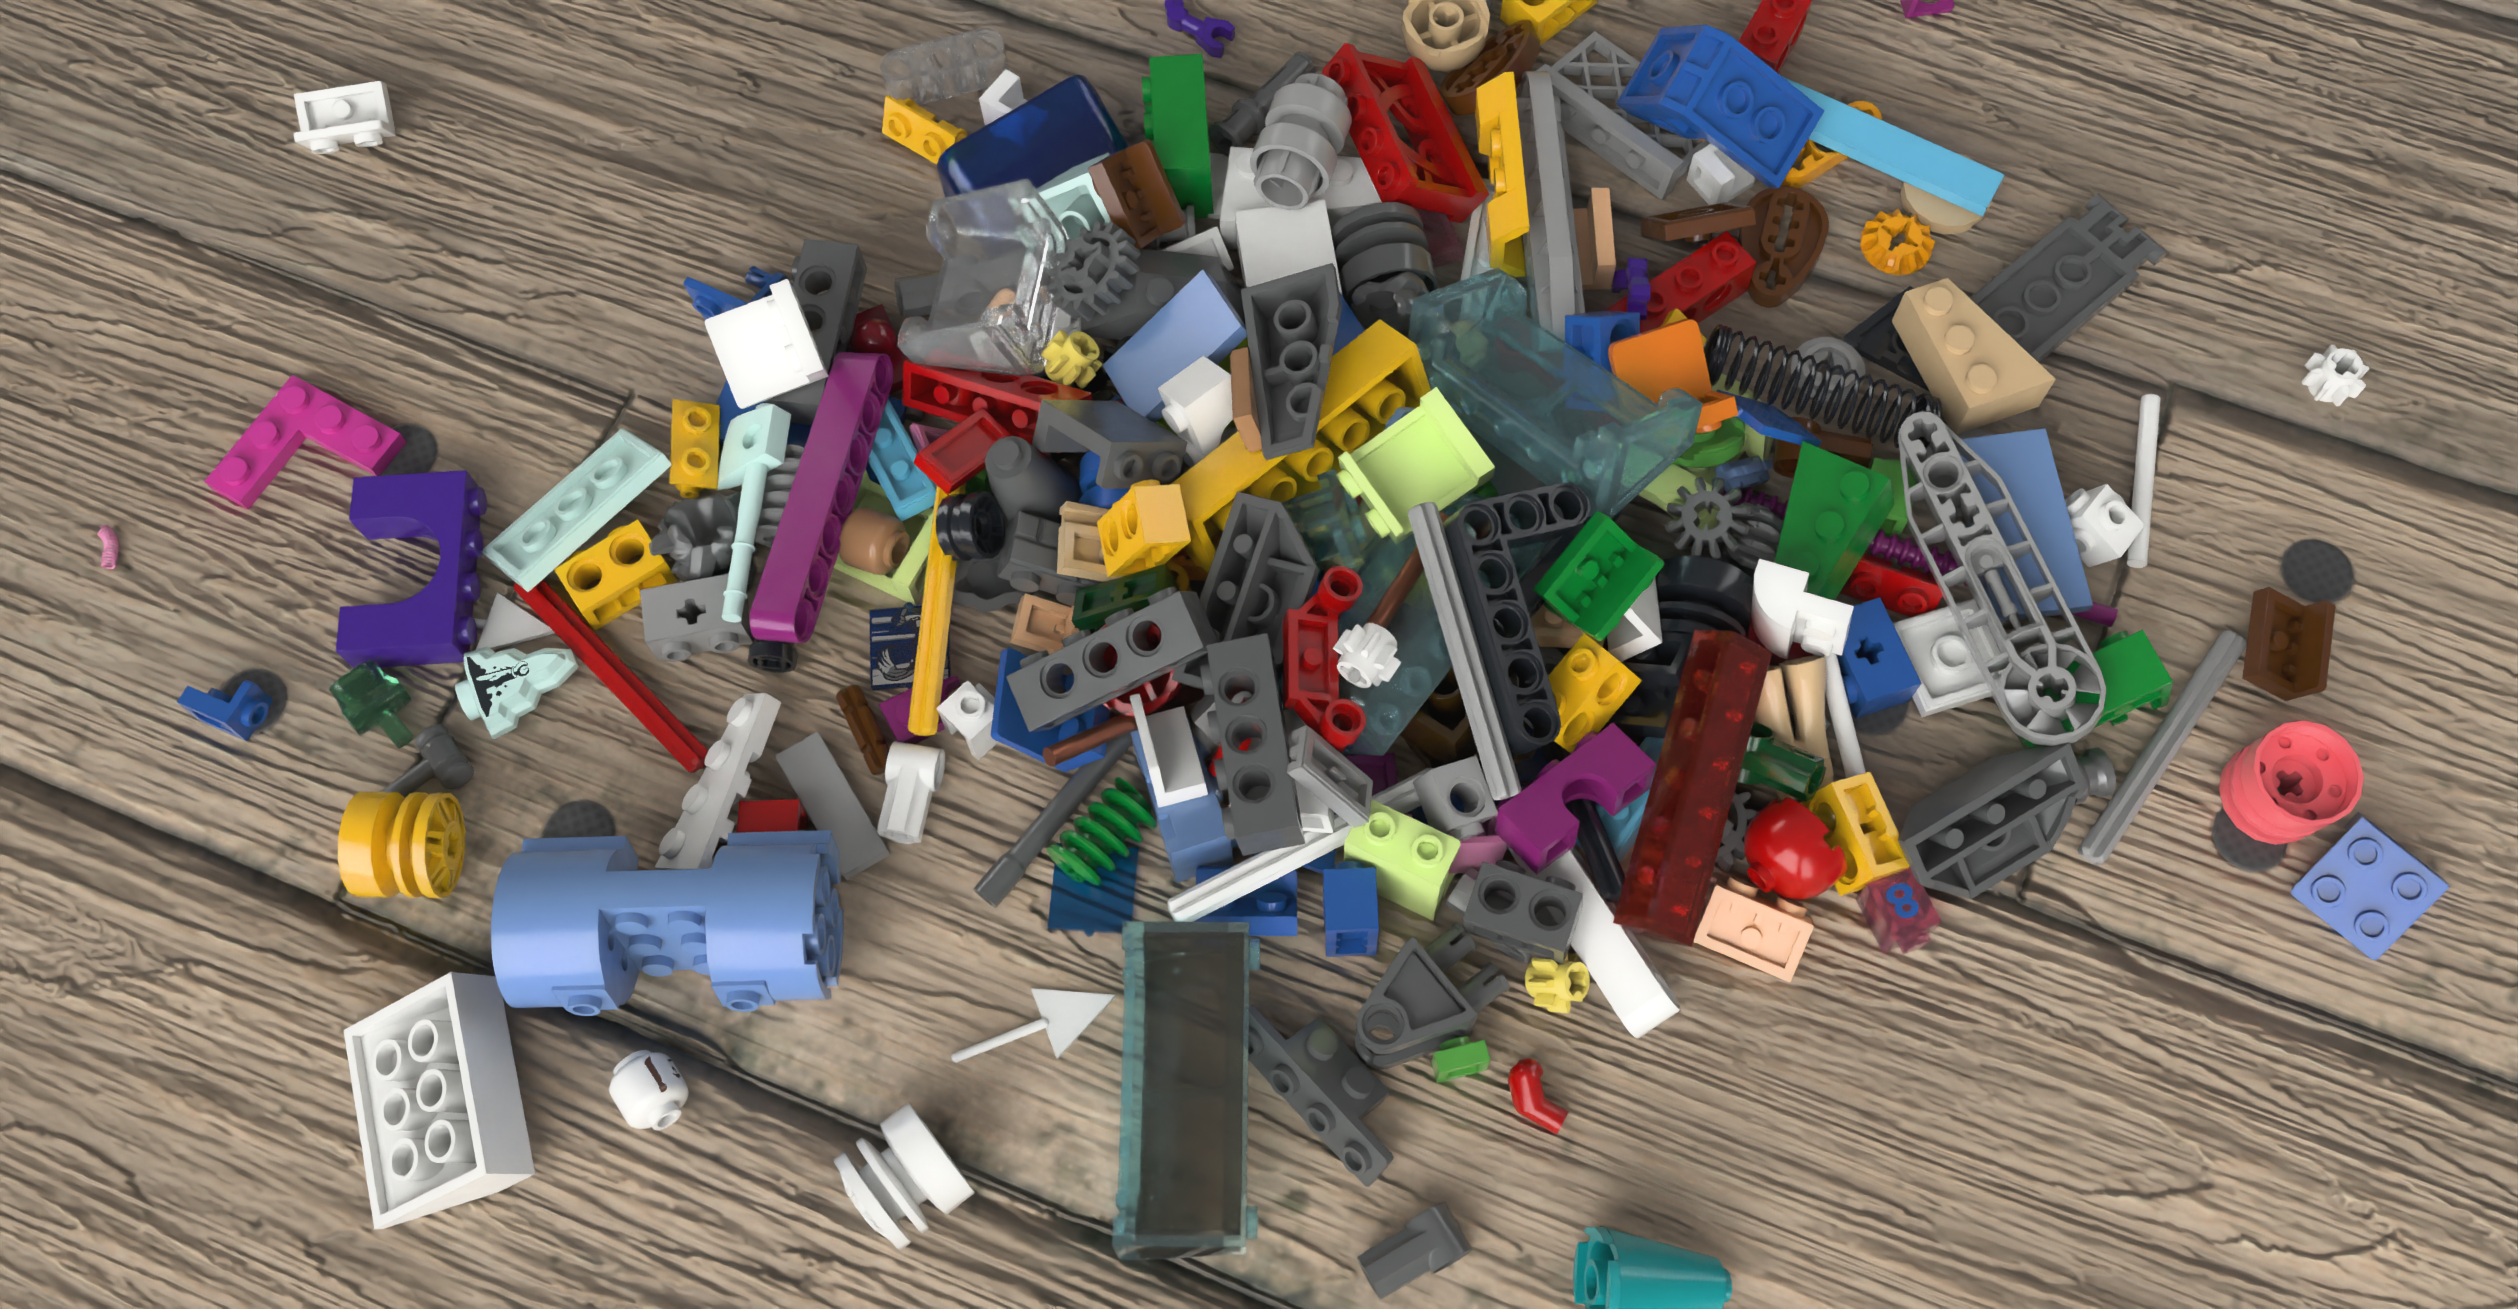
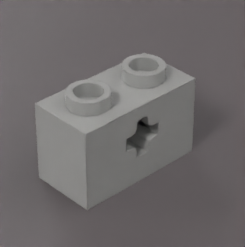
[640,573,753,662]

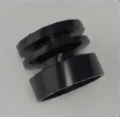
[1655,556,1754,677]

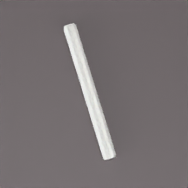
[1167,768,1433,926]

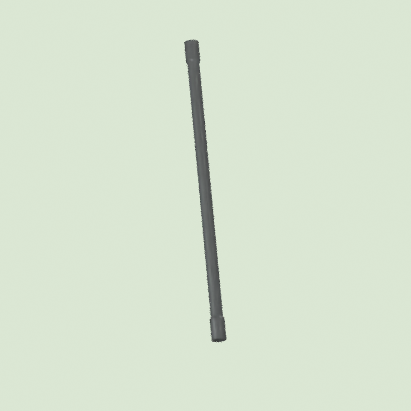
[973,486,1346,908]

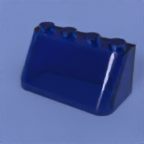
[937,75,1129,260]

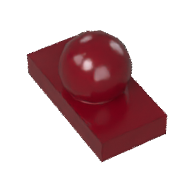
[850,304,907,394]

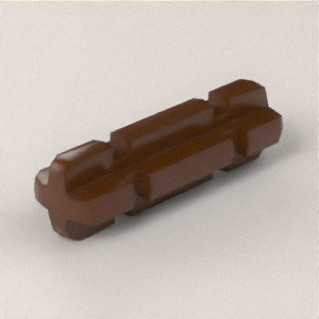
[836,685,889,776]

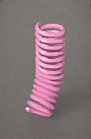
[98,525,119,569]

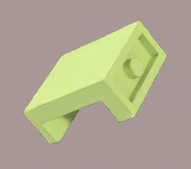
[1336,387,1495,545]
[834,469,934,606]
[1344,799,1461,921]

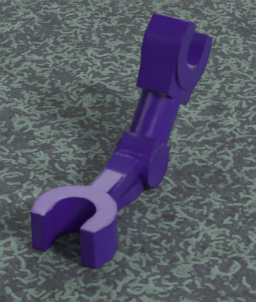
[1165,0,1235,58]
[1612,257,1650,320]

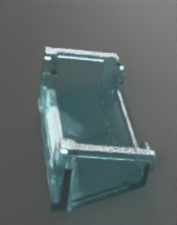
[1408,267,1703,518]

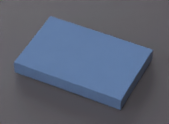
[1102,269,1247,423]

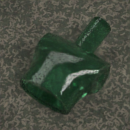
[329,660,414,748]

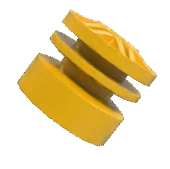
[338,791,466,898]

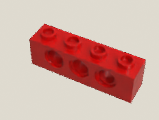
[1604,231,1757,333]
[902,347,1092,454]

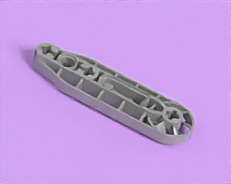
[1516,71,1585,366]
[1898,411,2106,746]

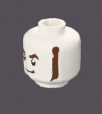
[609,1050,689,1130]

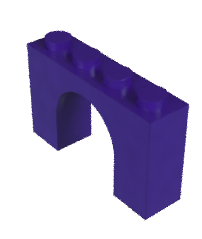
[336,470,487,669]

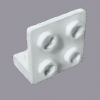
[705,279,829,409]

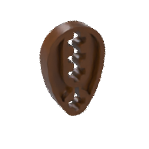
[1440,20,1540,115]
[1737,186,1829,308]

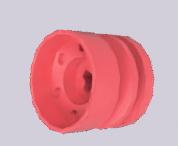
[2219,721,2364,845]

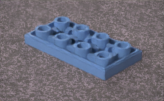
[1954,428,2093,622]

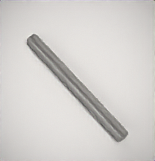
[1408,502,1521,800]
[2078,630,2247,866]

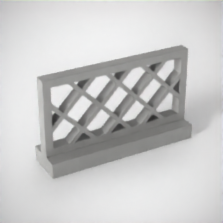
[1536,31,1711,200]

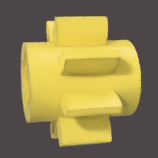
[1041,330,1102,389]
[1525,953,1590,1013]

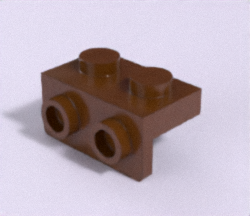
[1088,139,1186,250]
[2242,587,2336,701]

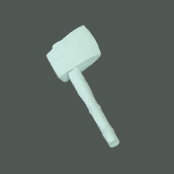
[717,403,791,623]

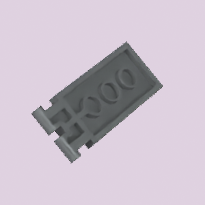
[1970,193,2167,363]

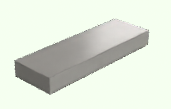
[775,731,890,880]

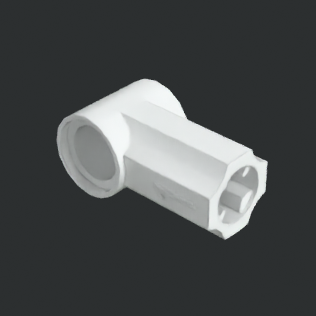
[877,741,945,844]

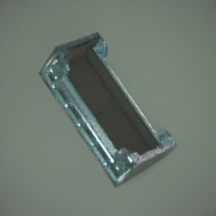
[1112,921,1260,1260]

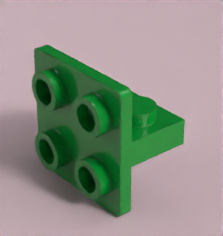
[1533,511,1664,641]

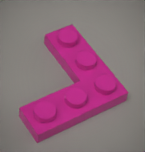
[204,375,407,509]

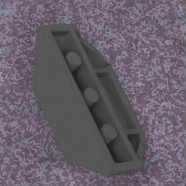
[1079,248,1246,340]
[1172,492,1320,690]
[1898,742,2087,900]

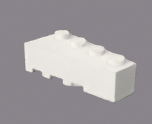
[1219,146,1382,251]

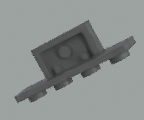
[1227,1004,1394,1187]

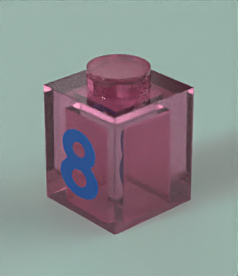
[1855,868,1942,954]

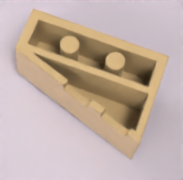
[1892,278,2056,435]

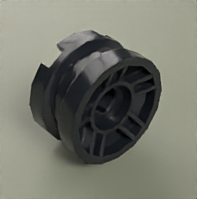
[936,491,1005,562]

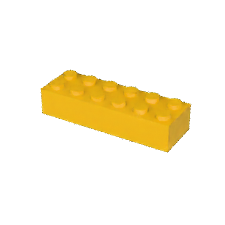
[1170,319,1431,573]

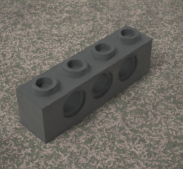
[764,239,867,425]
[1006,586,1218,732]
[1200,633,1305,855]

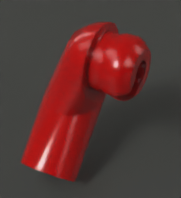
[1508,1058,1569,1135]

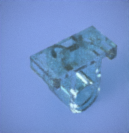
[1281,469,1368,568]

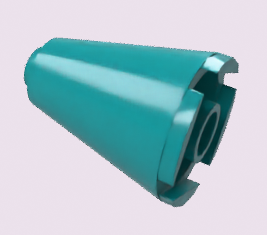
[1573,1226,1732,1309]

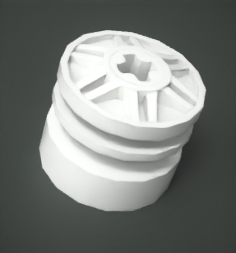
[833,1102,975,1251]

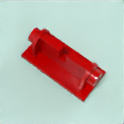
[1840,551,1943,617]

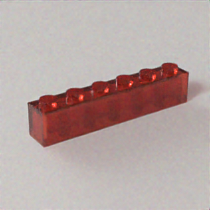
[1613,630,1772,947]

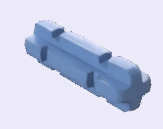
[1712,456,1773,492]

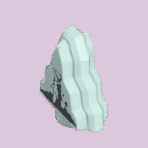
[455,647,579,739]

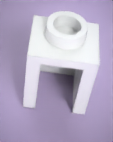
[937,680,998,761]

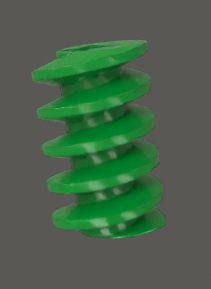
[1047,777,1157,886]

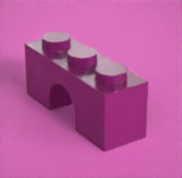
[1495,723,1656,875]

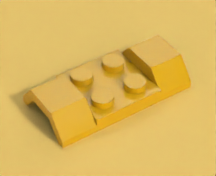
[1475,72,1530,277]

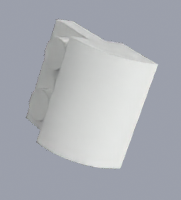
[1751,559,1854,659]

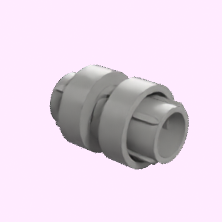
[1250,73,1352,210]

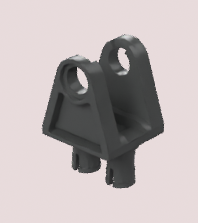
[1355,922,1510,1070]

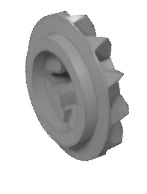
[1789,337,1865,406]

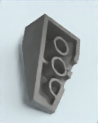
[1241,263,1342,460]

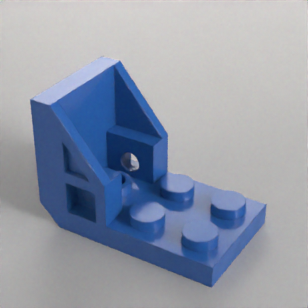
[1616,24,1824,189]

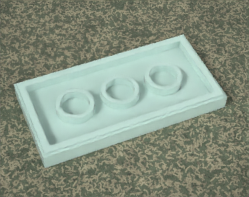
[482,428,672,592]

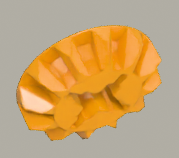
[1860,208,1935,275]

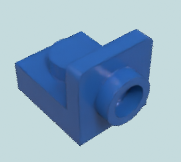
[177,680,272,741]

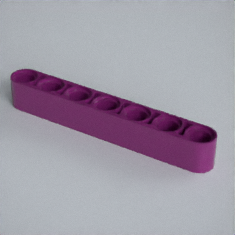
[749,352,893,643]

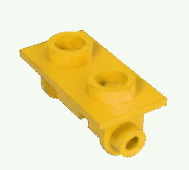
[882,95,972,173]
[669,399,720,499]

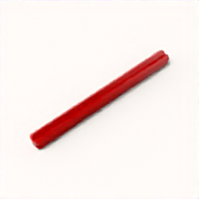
[513,579,709,773]

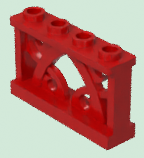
[1322,43,1490,223]

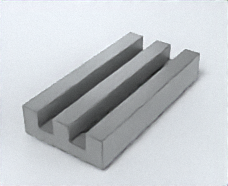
[1287,725,1373,828]

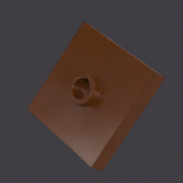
[1640,202,1756,242]

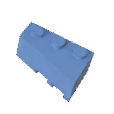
[1130,715,1239,883]

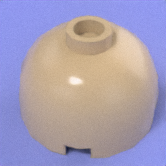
[1402,0,1490,72]

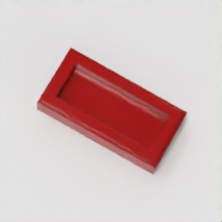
[914,407,1013,495]

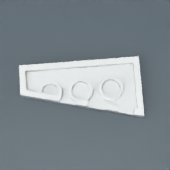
[654,693,781,870]

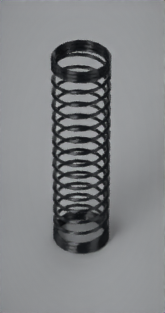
[1704,324,1942,449]

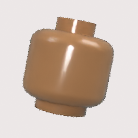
[839,507,910,575]

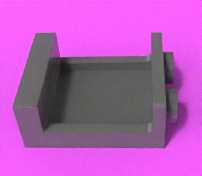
[1032,399,1188,489]

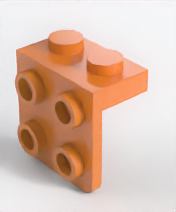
[1608,319,1738,448]

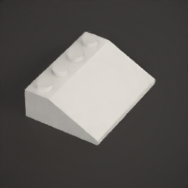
[344,972,535,1229]

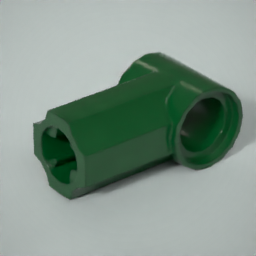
[1718,720,1826,802]

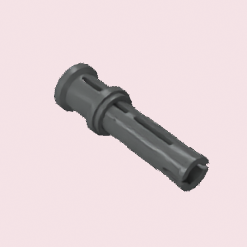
[1208,51,1316,157]

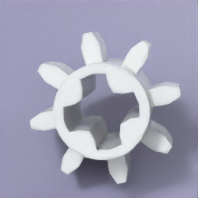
[2302,345,2369,406]
[1333,623,1401,688]

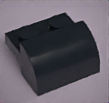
[1599,632,1708,740]

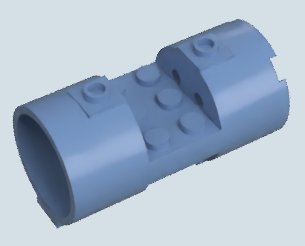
[491,830,844,1016]

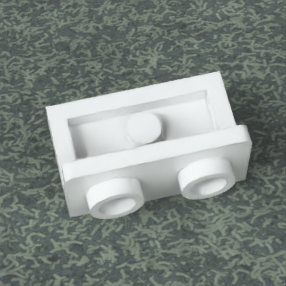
[293,81,396,154]

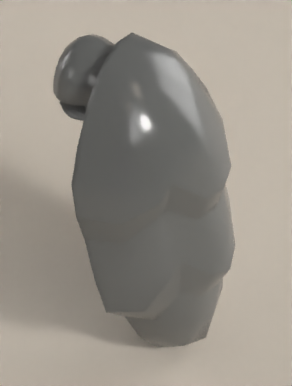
[952,549,1038,613]

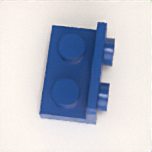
[1194,866,1297,936]

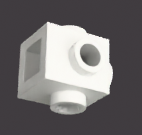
[2065,484,2145,567]

